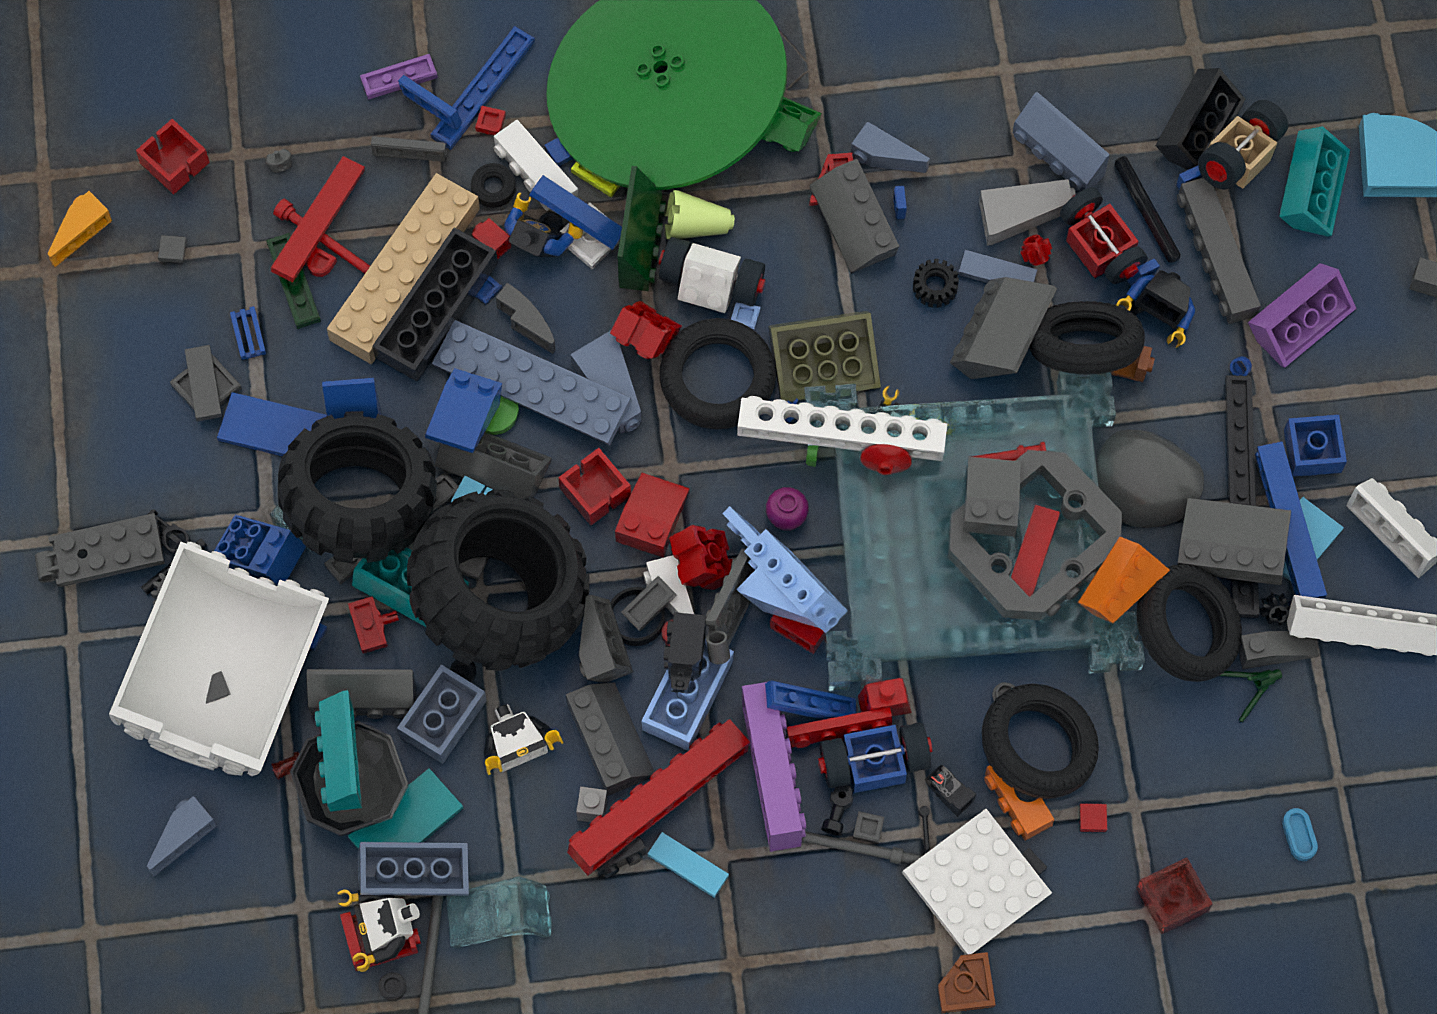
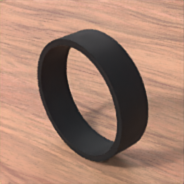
[610,587,665,646]

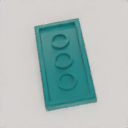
[348,768,464,849]

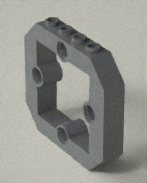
[948,450,1122,620]

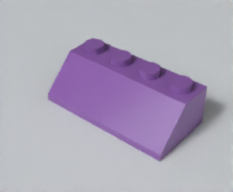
[1248,263,1356,368]

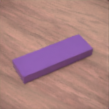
[360,54,438,100]

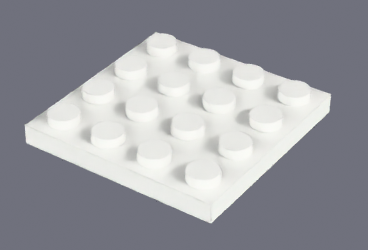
[902,809,1052,955]

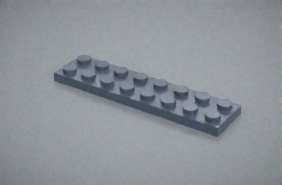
[432,320,632,446]

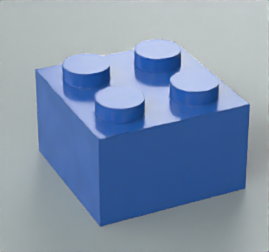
[1284,415,1347,477]

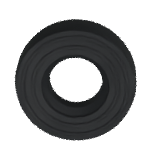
[471,163,516,207]

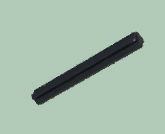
[1115,156,1181,263]

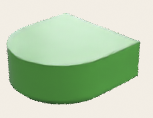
[806,445,819,467]

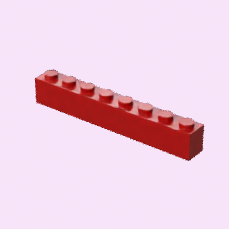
[567,719,750,876]

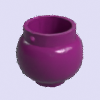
[766,487,809,531]

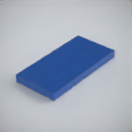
[217,392,327,456]

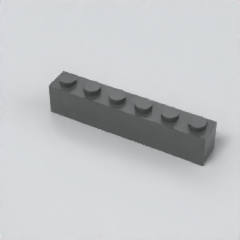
[1177,178,1261,324]

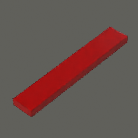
[271,156,365,282]

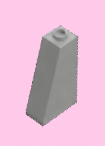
[979,179,1075,246]

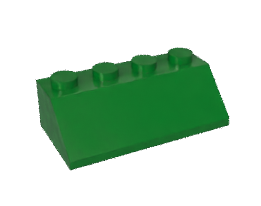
[762,97,822,152]

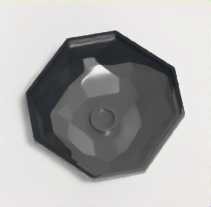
[290,721,409,836]

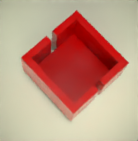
[136,119,210,195]
[558,448,631,525]

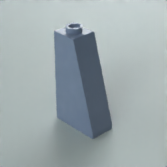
[571,330,642,434]

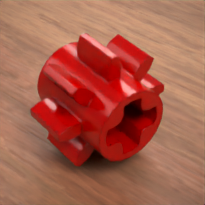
[1020,235,1053,266]

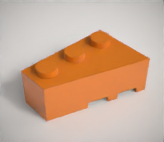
[1078,537,1170,623]

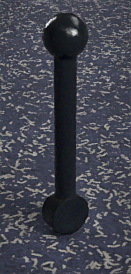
[919,806,930,855]

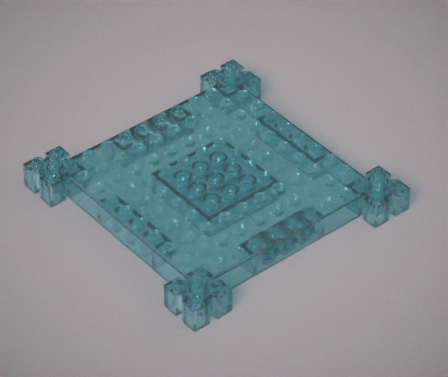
[804,371,1145,691]

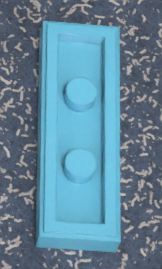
[648,832,729,898]

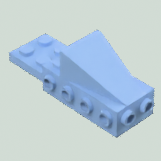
[722,506,848,633]

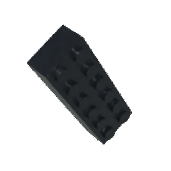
[372,227,498,382]

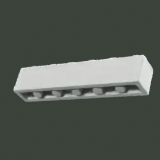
[1287,595,1437,656]

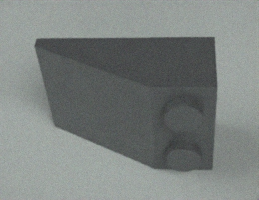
[962,456,1021,537]
[579,595,633,683]

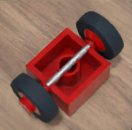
[1060,187,1148,284]

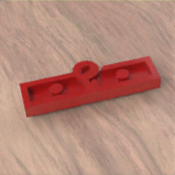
[787,707,892,748]

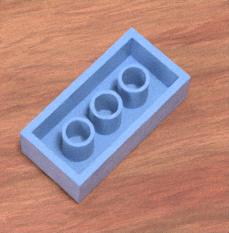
[641,639,734,751]

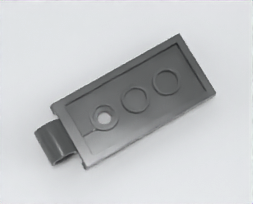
[35,513,165,587]
[705,548,755,664]

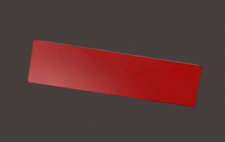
[1011,505,1060,597]

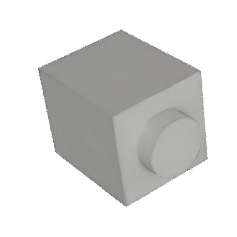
[576,786,607,822]

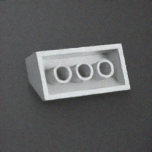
[1346,478,1437,578]

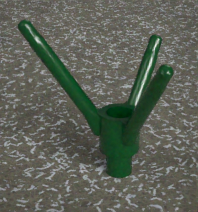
[1219,669,1282,722]

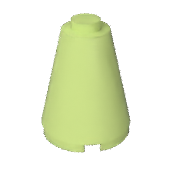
[665,190,735,239]

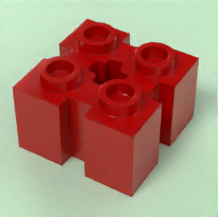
[610,301,682,359]
[669,525,733,590]

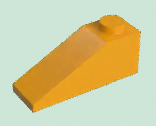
[47,191,112,267]

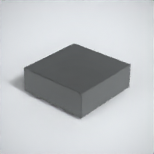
[158,235,187,263]
[206,671,231,704]
[853,811,884,844]

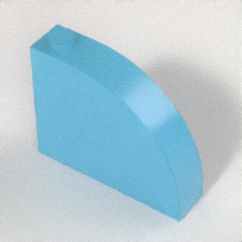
[1359,113,1437,197]

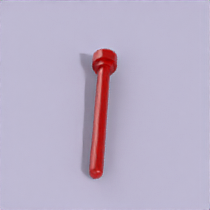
[273,198,370,274]

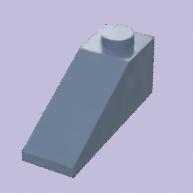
[851,122,930,173]
[147,796,216,877]

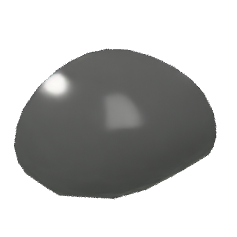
[1096,430,1204,528]

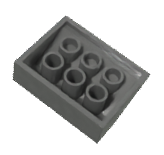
[950,277,1057,379]
[1178,498,1291,585]

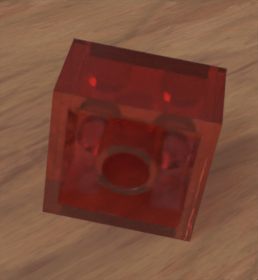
[1136,857,1213,935]

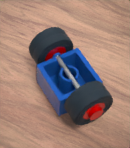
[818,723,932,793]

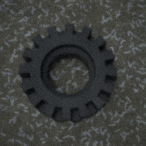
[913,259,959,308]

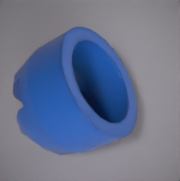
[1230,356,1252,376]

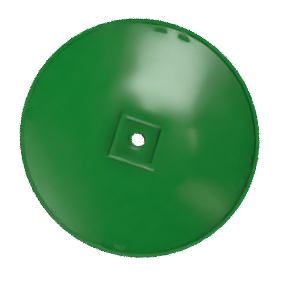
[547,0,788,190]

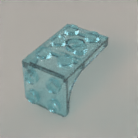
[446,876,552,948]

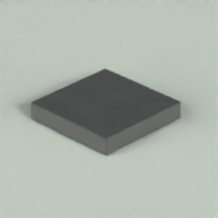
[170,355,242,411]

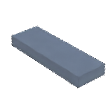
[958,250,1037,283]

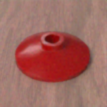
[860,444,912,475]

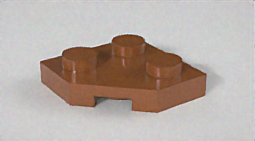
[938,952,996,1014]

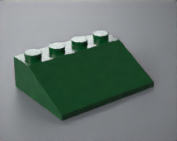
[617,166,666,292]

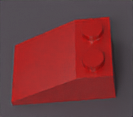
[615,473,690,558]

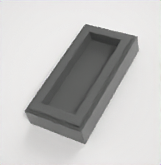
[621,576,677,631]

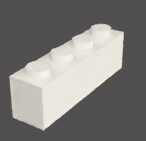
[494,120,579,213]

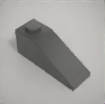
[1238,631,1319,670]

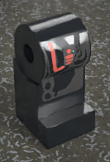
[925,765,976,817]

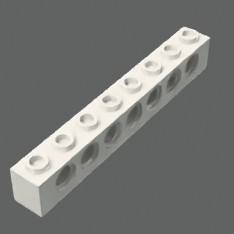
[737,396,947,461]

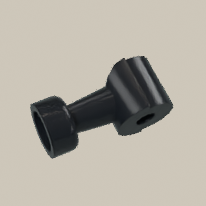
[821,785,853,836]

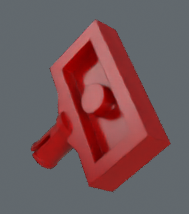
[348,596,399,654]

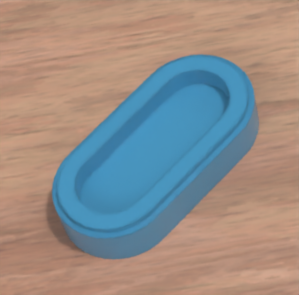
[1282,808,1318,861]

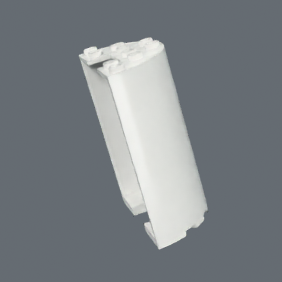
[109,542,329,776]

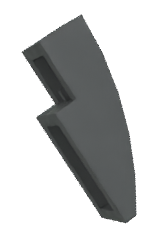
[496,283,556,354]

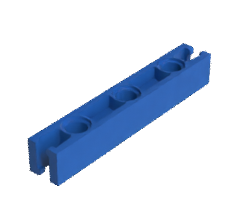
[1255,442,1327,599]

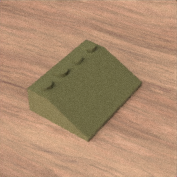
[768,311,881,401]

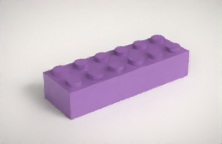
[742,682,806,852]

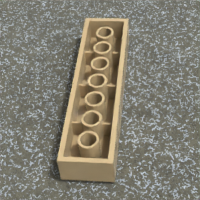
[327,173,480,365]

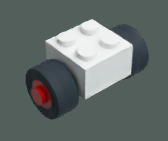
[659,237,766,313]

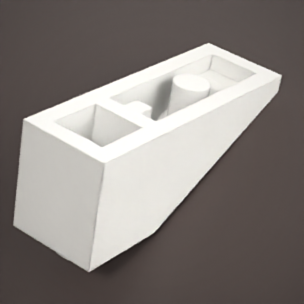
[643,555,694,615]

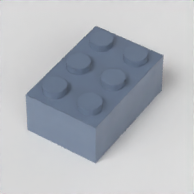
[397,664,487,764]

